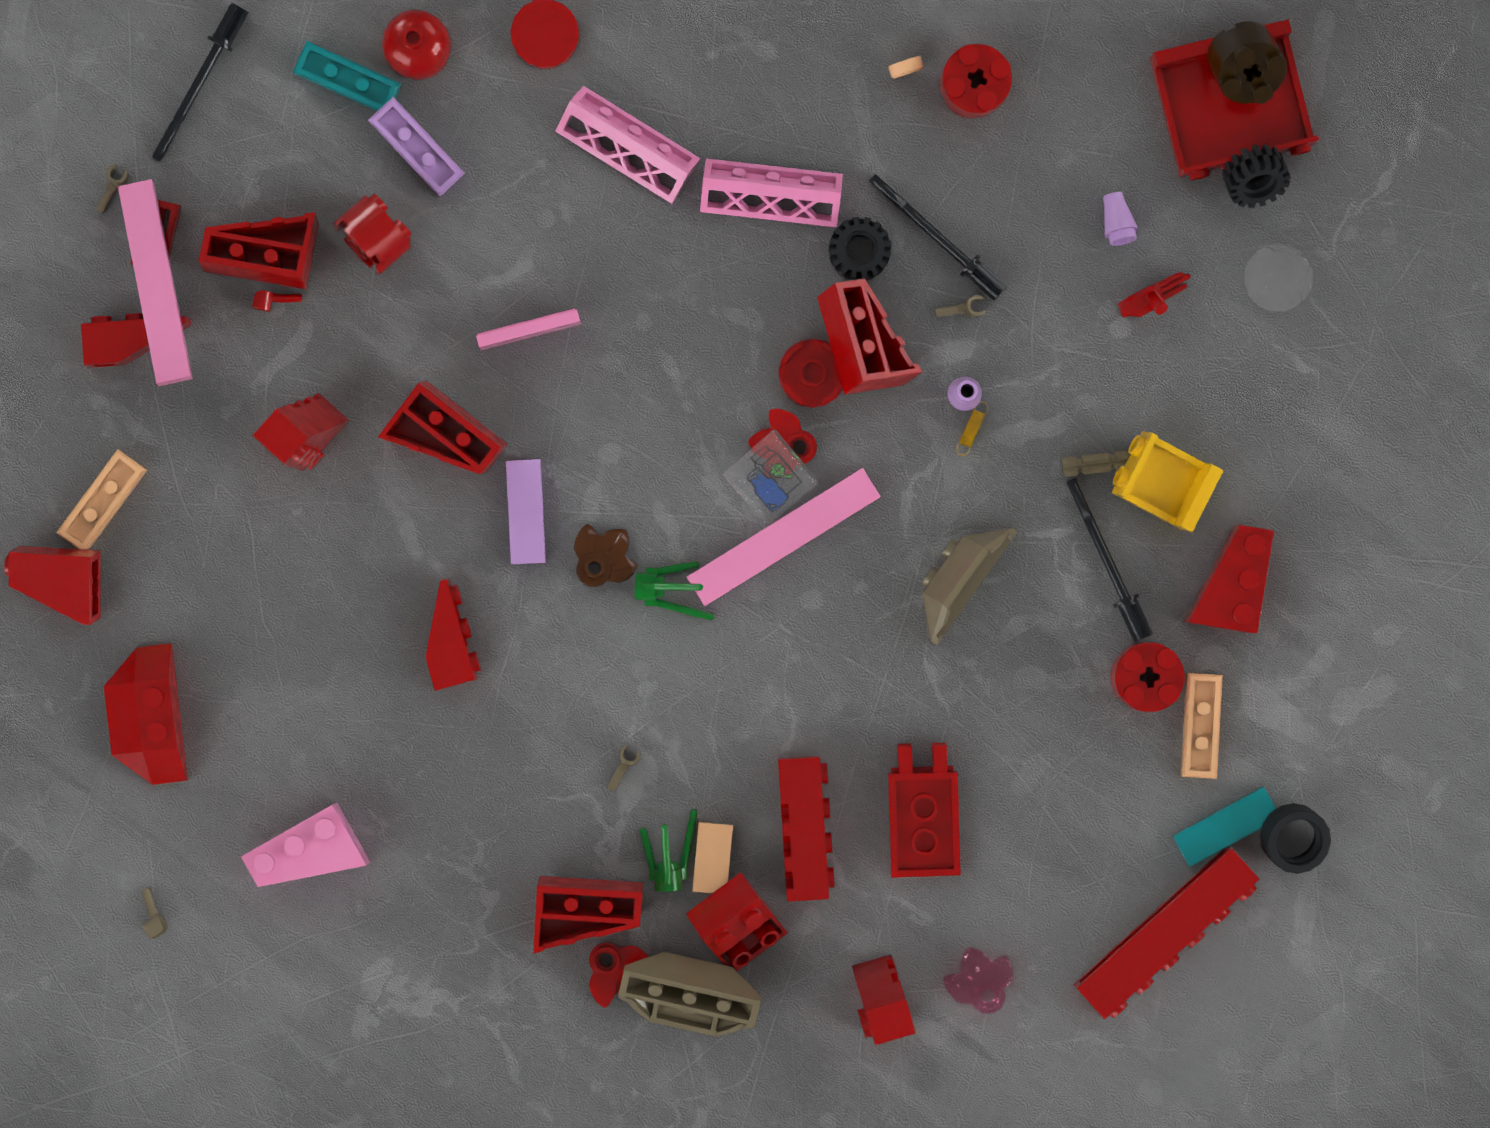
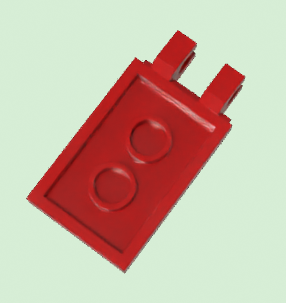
[888,742,961,878]

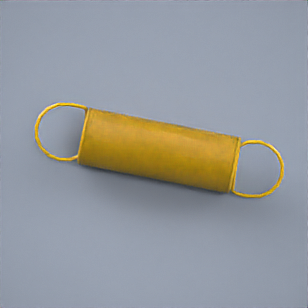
[956,401,988,456]

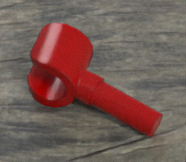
[252,290,302,312]

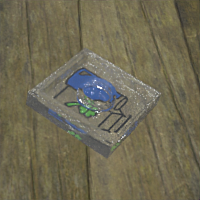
[722,429,819,527]

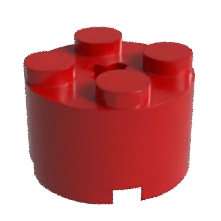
[939,44,1012,119]
[333,193,412,275]
[1110,642,1185,712]

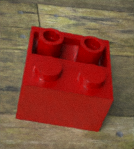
[686,872,788,971]

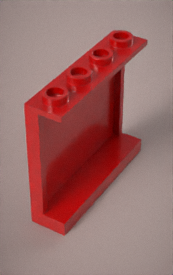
[1150,19,1319,181]

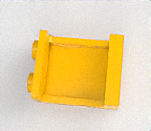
[1111,431,1224,532]

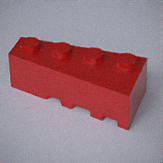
[778,756,835,902]

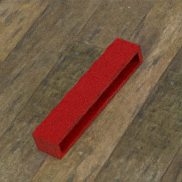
[1073,846,1260,1020]

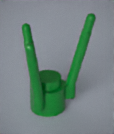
[635,561,714,620]
[640,809,697,892]

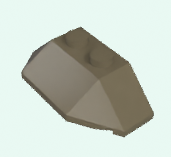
[921,528,1017,645]
[618,952,762,1037]

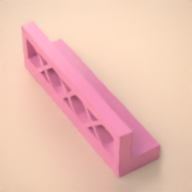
[555,86,700,204]
[700,158,843,227]

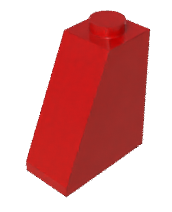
[4,546,101,625]

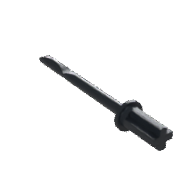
[152,2,249,161]
[869,174,1008,301]
[1066,478,1153,643]

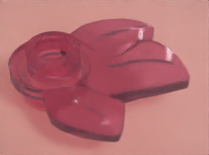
[944,947,1013,1014]

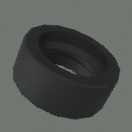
[1260,803,1331,874]

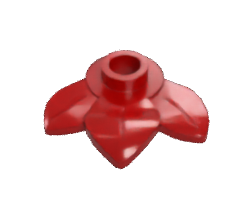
[748,409,817,478]
[589,942,649,1008]

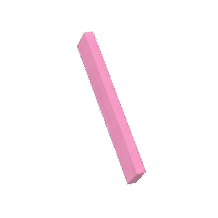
[118,179,193,386]
[687,468,881,606]

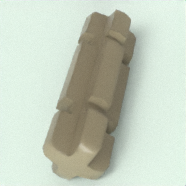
[1061,451,1129,477]

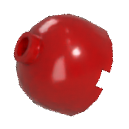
[382,9,452,81]

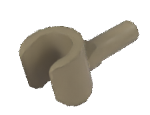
[96,164,129,213]
[936,295,985,318]
[607,745,640,792]
[142,888,167,939]

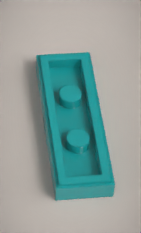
[293,41,402,111]
[1172,786,1276,867]

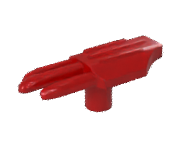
[1117,272,1191,318]

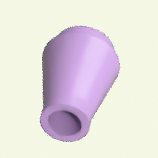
[1103,192,1138,246]
[947,376,982,411]

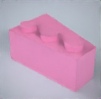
[241,803,371,887]

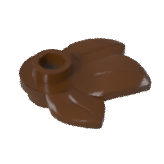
[574,524,638,587]

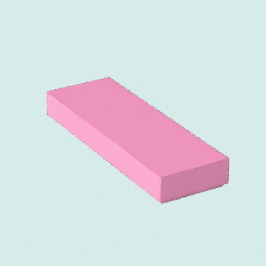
[476,308,581,350]

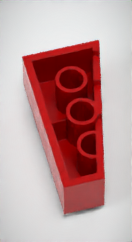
[252,393,349,471]

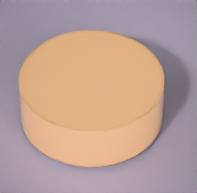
[888,55,924,79]

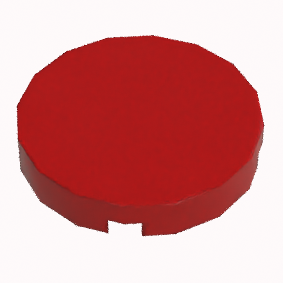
[510,0,580,69]
[778,339,843,408]

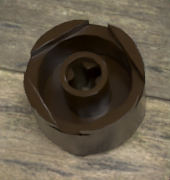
[1207,21,1287,104]

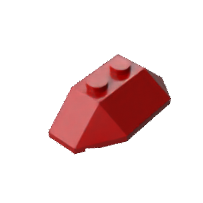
[104,643,188,785]

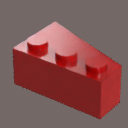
[198,212,319,289]
[817,279,922,395]
[377,380,508,475]
[1183,525,1274,634]
[533,876,644,954]
[852,955,916,1045]

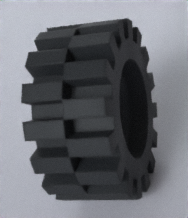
[1222,144,1291,208]
[828,217,891,281]

